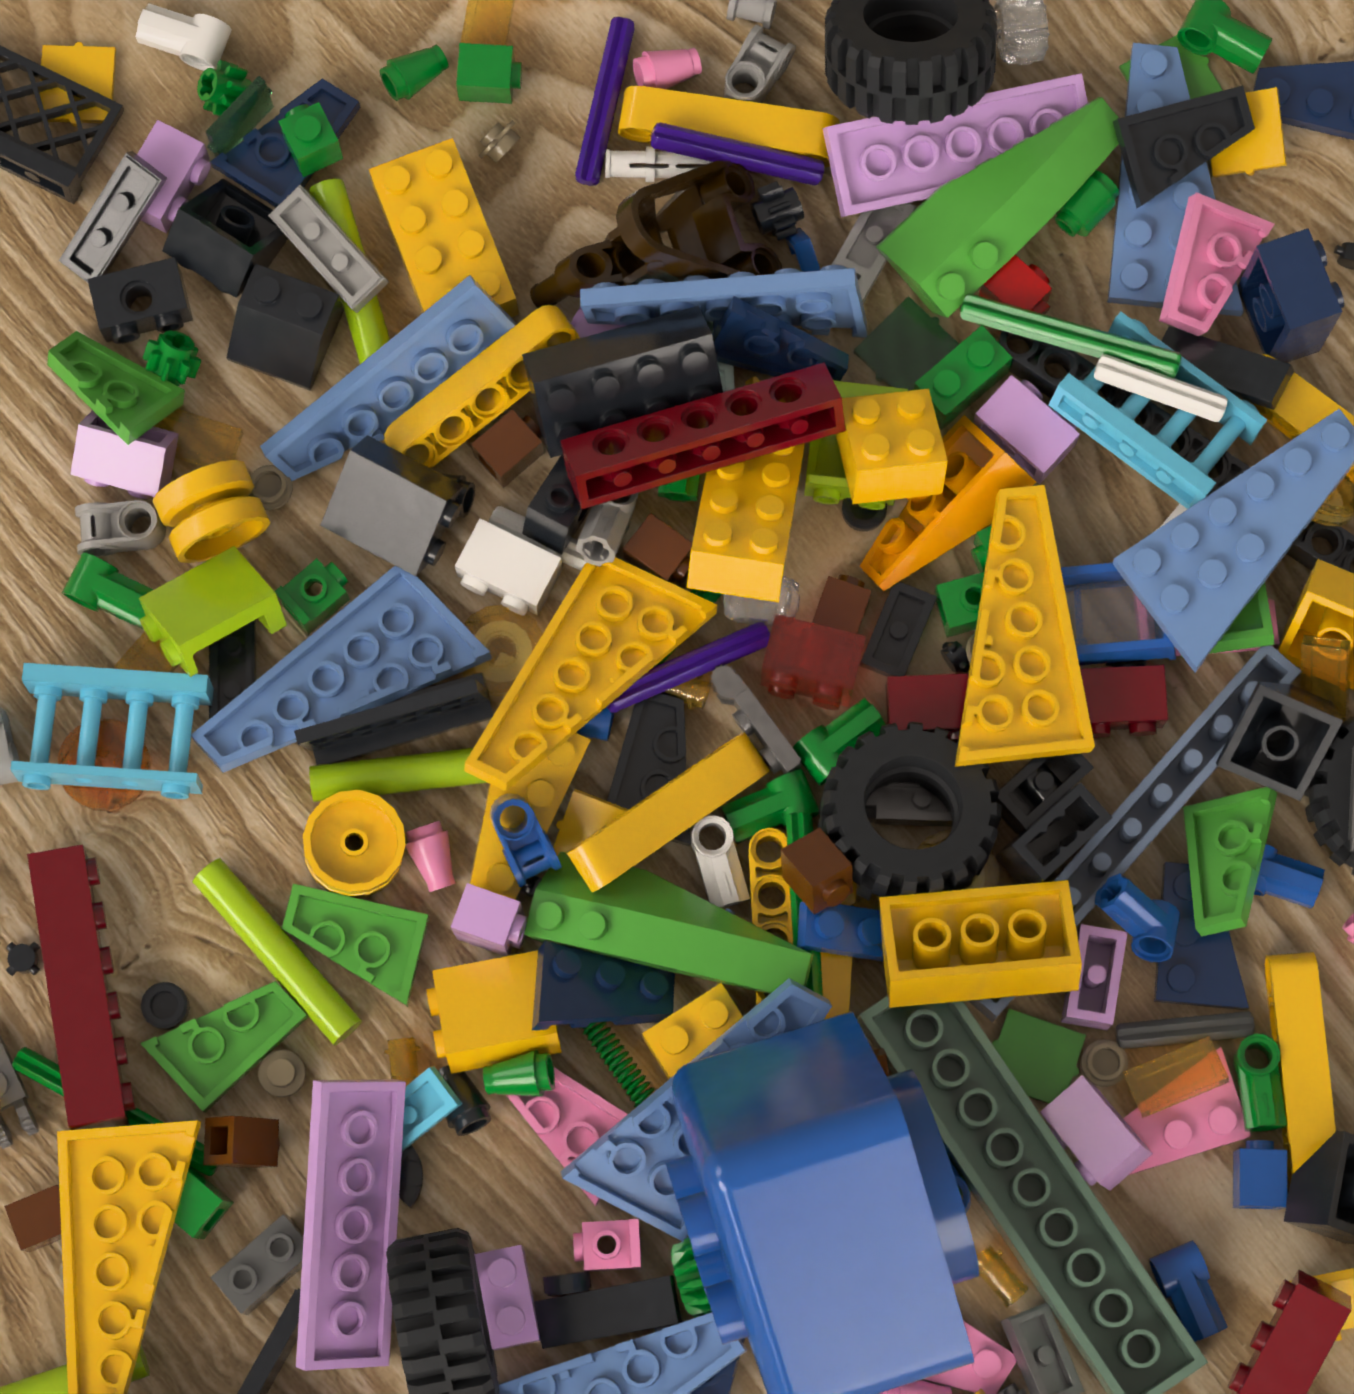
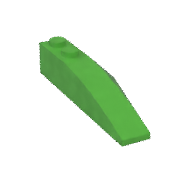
[876,97,1119,318]
[524,852,814,994]

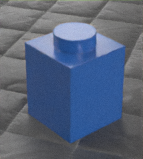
[1233,1140,1287,1210]

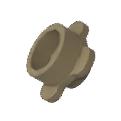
[478,120,521,163]

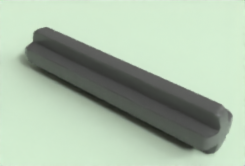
[1115,1011,1255,1049]

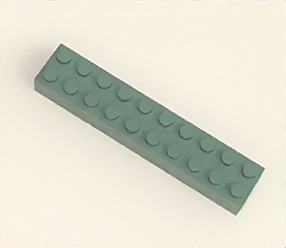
[857,996,1208,1394]

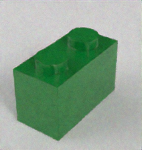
[913,325,1013,430]

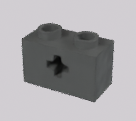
[210,1214,304,1315]

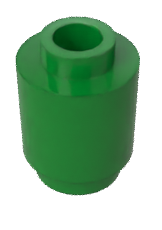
[1055,170,1120,237]

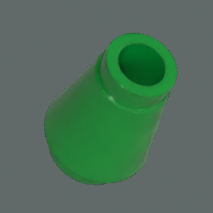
[379,45,449,101]
[483,1050,555,1097]

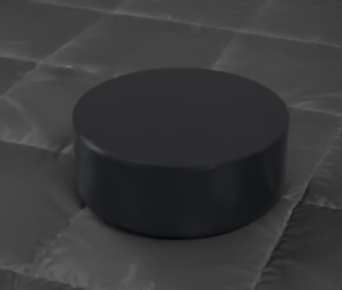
[841,498,887,532]
[141,982,190,1030]
[543,1271,592,1296]

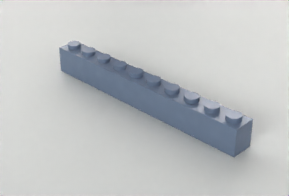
[969,645,1301,1023]

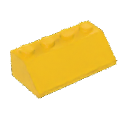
[879,880,1082,1008]

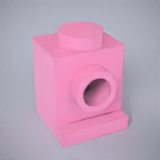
[573,1219,642,1271]

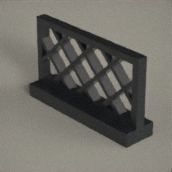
[0,45,124,204]
[294,672,494,765]

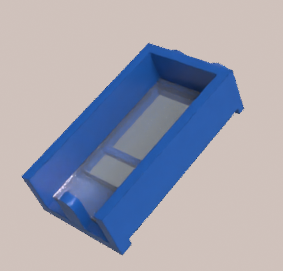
[1061,563,1176,666]

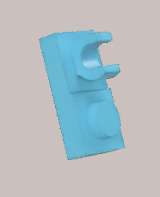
[402,1066,462,1152]

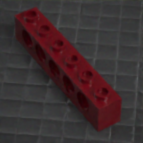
[560,363,846,509]

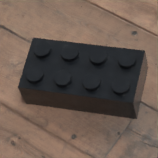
[522,306,723,458]

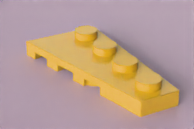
[469,733,591,900]

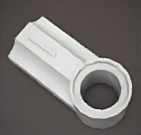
[136,4,232,71]
[691,815,750,909]

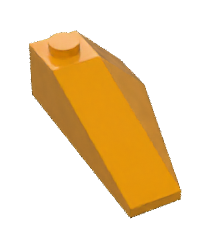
[859,415,1036,591]

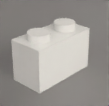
[455,518,563,616]

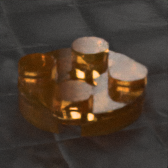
[58,719,152,812]

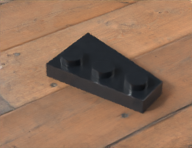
[1113,85,1255,209]
[607,693,691,846]

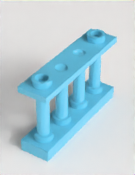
[1048,311,1267,509]
[10,663,214,799]

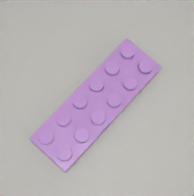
[822,73,1088,217]
[296,1079,406,1371]

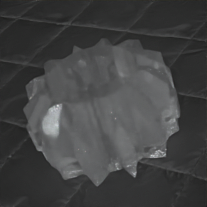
[994,0,1050,66]
[723,576,800,627]

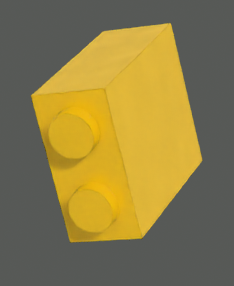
[426,950,562,1074]

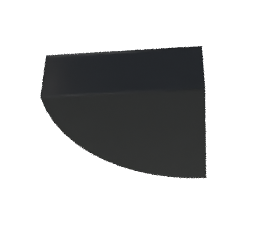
[399,1145,424,1208]

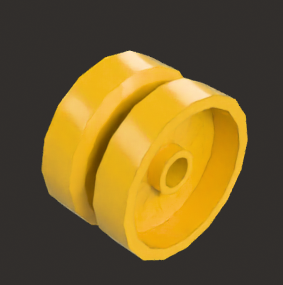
[152,460,271,563]
[303,790,406,898]

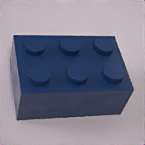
[1237,228,1344,363]

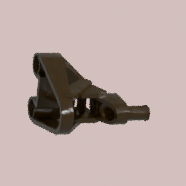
[530,161,782,308]

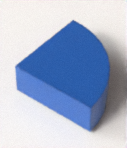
[785,228,820,272]

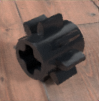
[750,181,804,241]

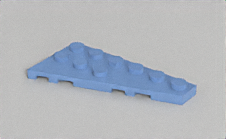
[1107,43,1244,316]
[580,265,868,338]
[260,275,517,481]
[1113,409,1354,673]
[191,566,492,773]
[561,978,832,1241]
[499,1313,747,1394]

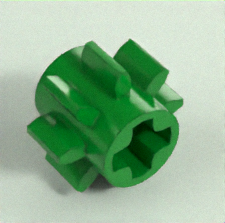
[197,60,253,119]
[142,331,202,386]

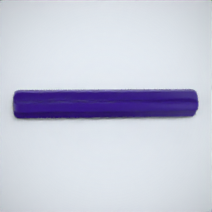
[575,17,635,186]
[651,122,824,186]
[607,622,772,713]

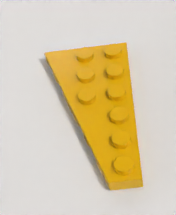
[955,485,1095,767]
[464,557,718,791]
[57,1120,201,1394]

